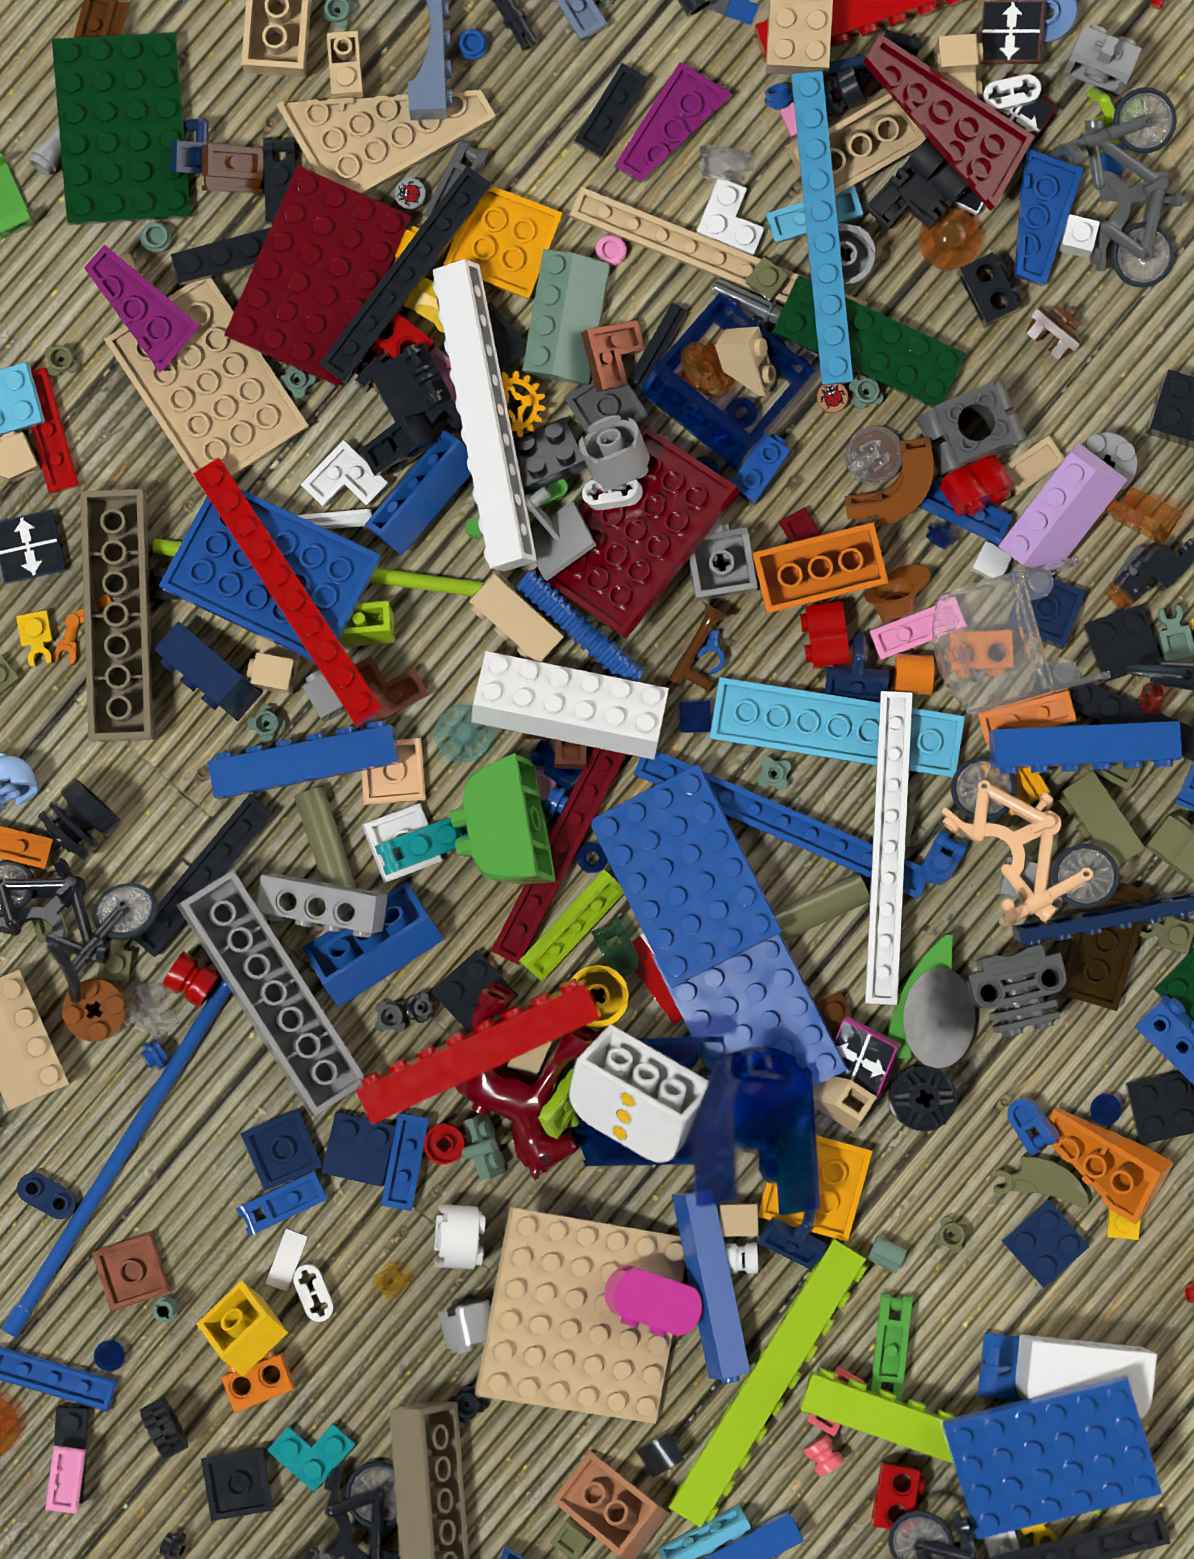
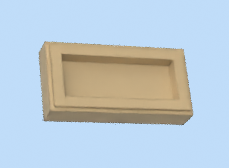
[1004,435,1065,496]

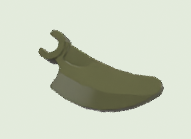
[993,1156,1089,1208]

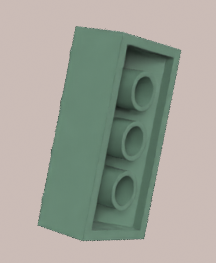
[522,249,610,385]

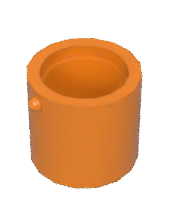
[893,654,934,696]

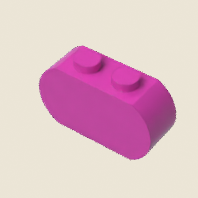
[605,1265,702,1338]

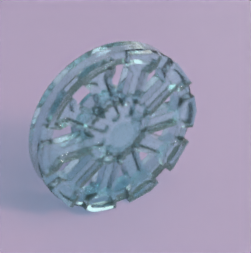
[434,705,492,763]

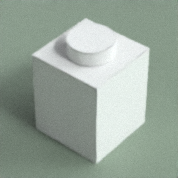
[1058,214,1100,258]

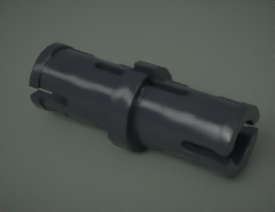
[492,0,539,51]

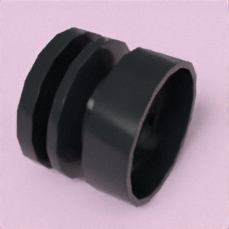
[38,777,122,861]
[887,1065,957,1132]

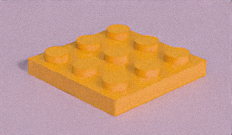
[443,186,563,300]
[758,1126,872,1242]

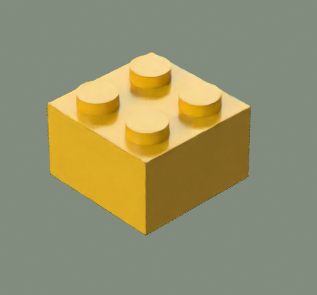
[196,1280,288,1377]

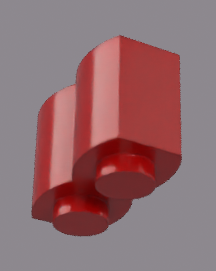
[939,454,1015,516]
[800,601,851,670]

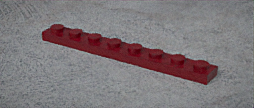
[491,748,627,965]

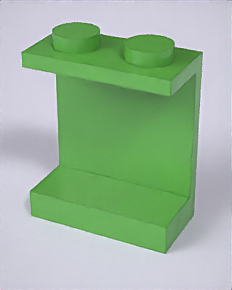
[0,153,35,240]

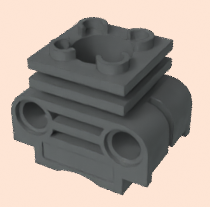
[916,381,1027,477]
[963,944,1066,1037]

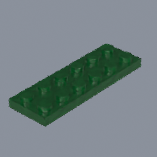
[771,275,966,408]

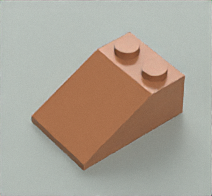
[552,1451,670,1559]

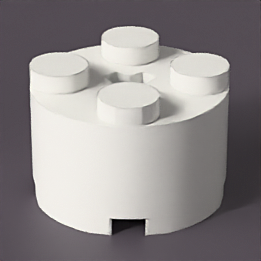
[434,1204,485,1269]

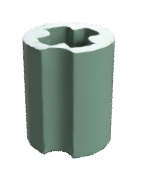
[866,1235,907,1274]

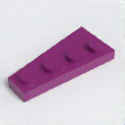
[615,62,732,184]
[84,244,200,373]

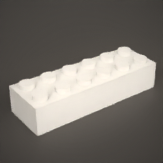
[471,651,669,759]

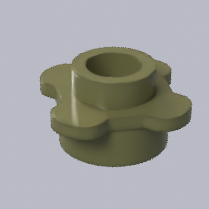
[44,343,78,376]
[933,1216,970,1253]

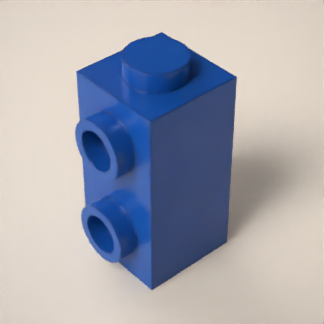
[731,433,790,505]

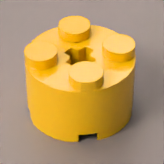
[572,965,629,1028]

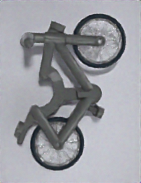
[1048,87,1183,288]

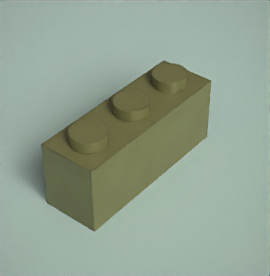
[1058,771,1145,870]

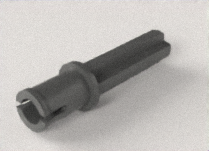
[711,278,783,324]

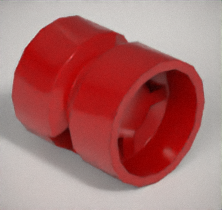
[162,951,221,1008]
[424,1123,466,1165]

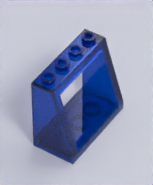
[640,293,816,470]

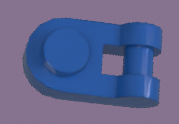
[921,829,968,885]
[1007,1097,1060,1155]

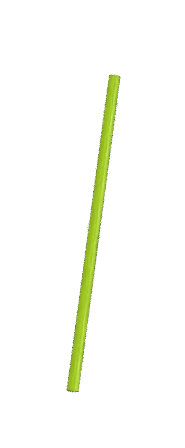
[153,538,582,611]

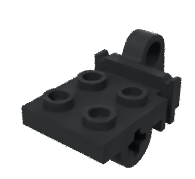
[865,138,969,231]

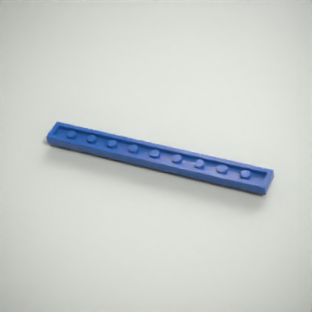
[633,751,927,899]

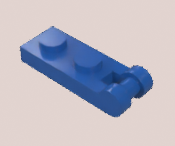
[236,1171,328,1236]

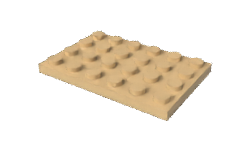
[104,278,309,493]

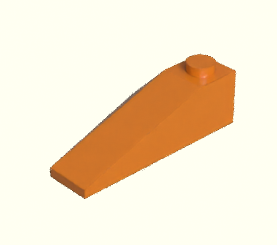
[1048,1107,1173,1224]

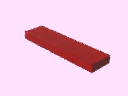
[31,367,80,495]

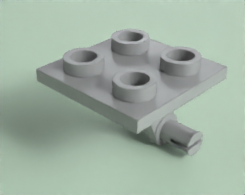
[525,486,596,581]

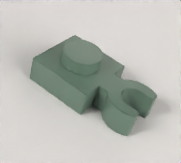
[1157,605,1194,661]

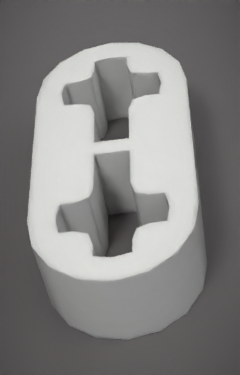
[982,74,1041,112]
[582,479,643,510]
[293,1263,334,1322]

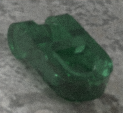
[591,918,639,976]

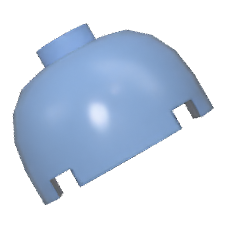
[0,753,38,810]

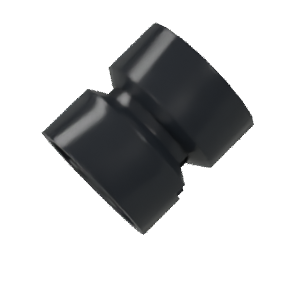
[823,65,867,118]

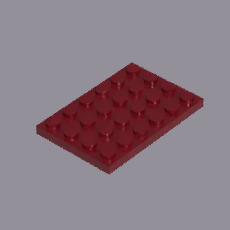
[224,165,411,387]
[535,425,740,639]

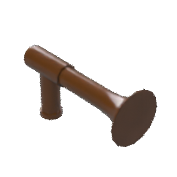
[668,601,730,692]

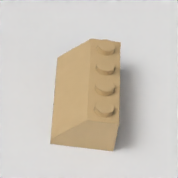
[785,88,926,195]
[0,970,69,1111]

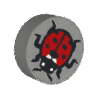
[395,178,426,211]

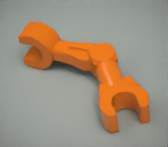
[53,594,113,665]

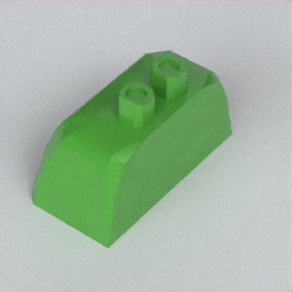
[450,754,556,884]

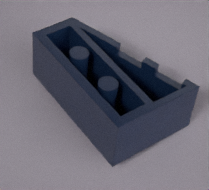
[154,621,262,721]

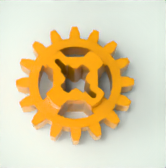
[501,371,546,437]

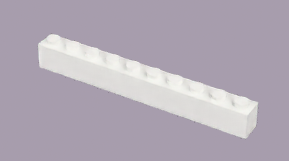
[433,259,537,571]

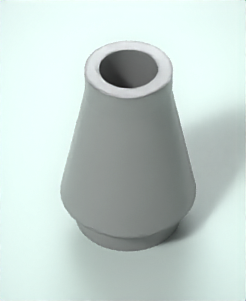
[29,128,61,176]

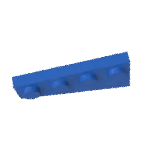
[1014,149,1084,286]

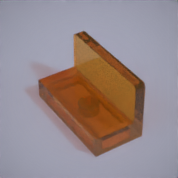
[1105,487,1182,545]

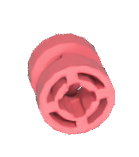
[802,1433,845,1477]

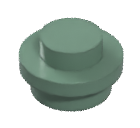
[140,222,172,253]

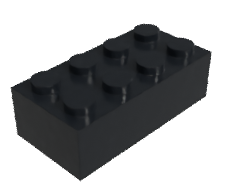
[1145,369,1194,448]

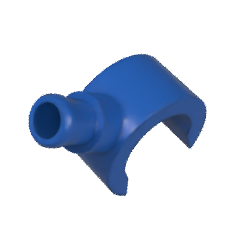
[697,630,725,674]

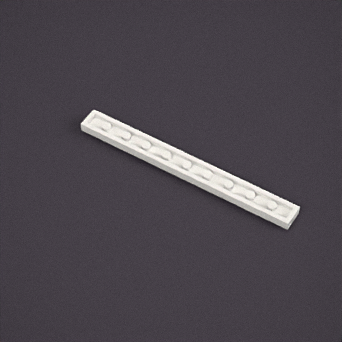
[865,691,912,1005]

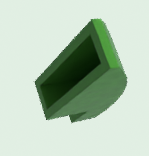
[886,935,953,1059]

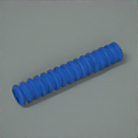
[516,569,645,682]

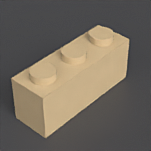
[469,570,565,662]

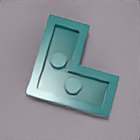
[267,1423,356,1492]

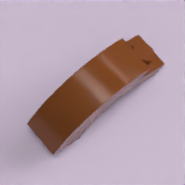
[845,437,934,526]

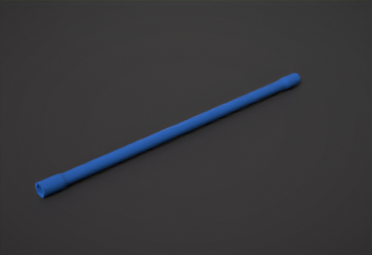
[1,976,231,1338]

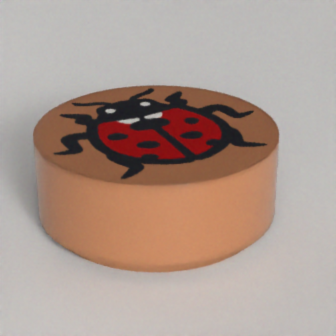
[817,384,848,414]

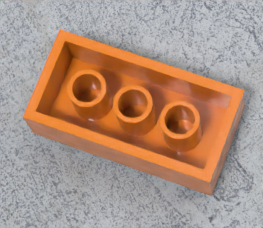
[752,522,889,613]

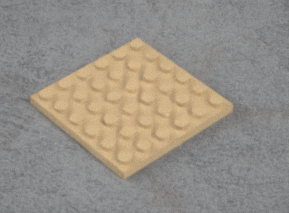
[475,1207,686,1424]

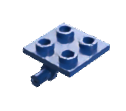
[977,1332,1022,1401]

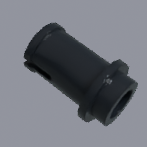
[884,29,922,56]

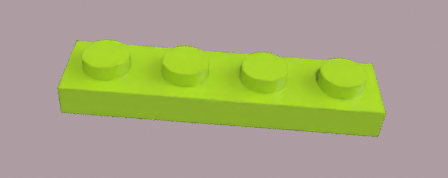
[519,870,624,981]

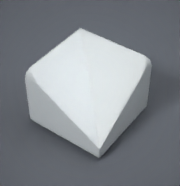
[971,541,1012,584]

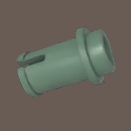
[153,1296,179,1322]

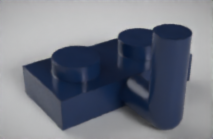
[171,118,232,174]
[824,633,889,702]
[756,1198,827,1270]

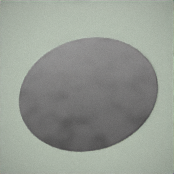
[903,968,975,1068]

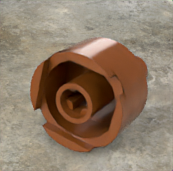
[62,979,129,1042]

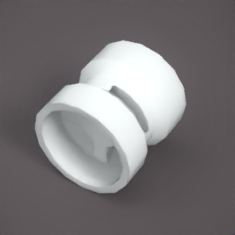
[725,1243,758,1274]

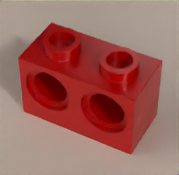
[371,313,435,359]
[871,1460,925,1533]

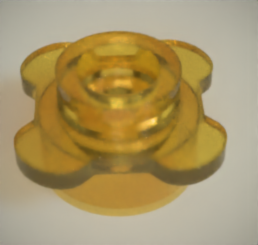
[372,1262,410,1300]

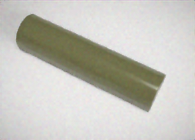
[294,786,358,910]
[773,873,870,941]

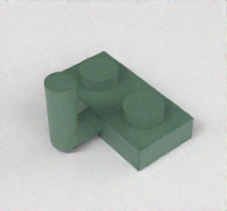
[462,1114,506,1181]

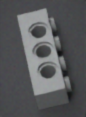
[257,873,388,937]

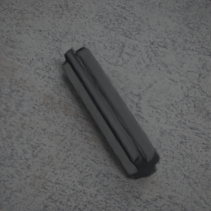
[629,303,687,388]

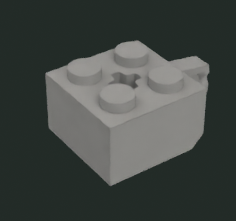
[1063,25,1142,97]
[688,518,758,602]

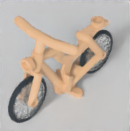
[941,756,1119,928]

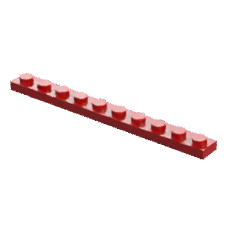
[193,457,383,728]

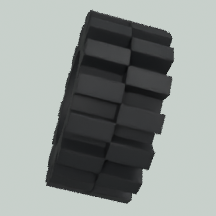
[140,1397,189,1459]

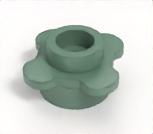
[319,0,356,29]
[279,366,316,399]
[849,378,883,409]
[248,705,285,742]
[757,757,791,790]

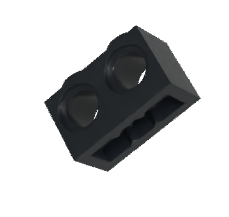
[957,252,1022,328]
[360,415,438,476]

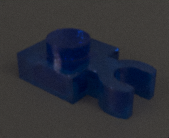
[527,740,583,790]

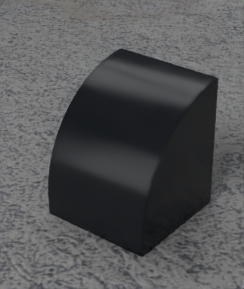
[635,1430,684,1477]

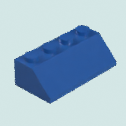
[302,881,444,1007]

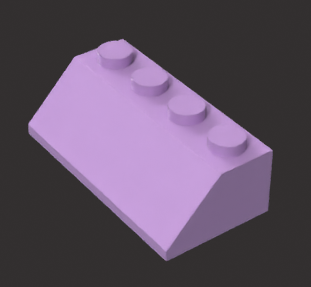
[998,442,1128,575]

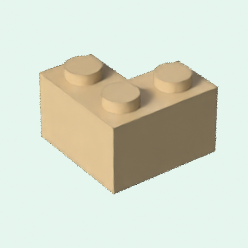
[934,34,983,99]
[247,636,300,695]

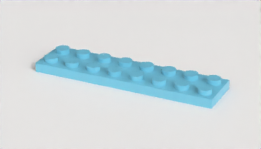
[709,677,965,778]

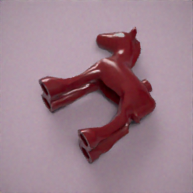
[454,982,599,1181]

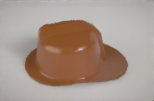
[864,564,931,624]

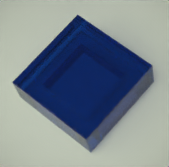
[679,701,711,734]

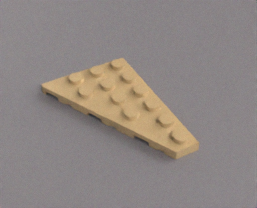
[276,90,496,195]

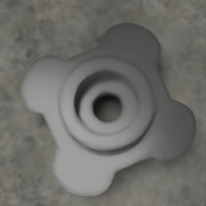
[375,1001,406,1032]

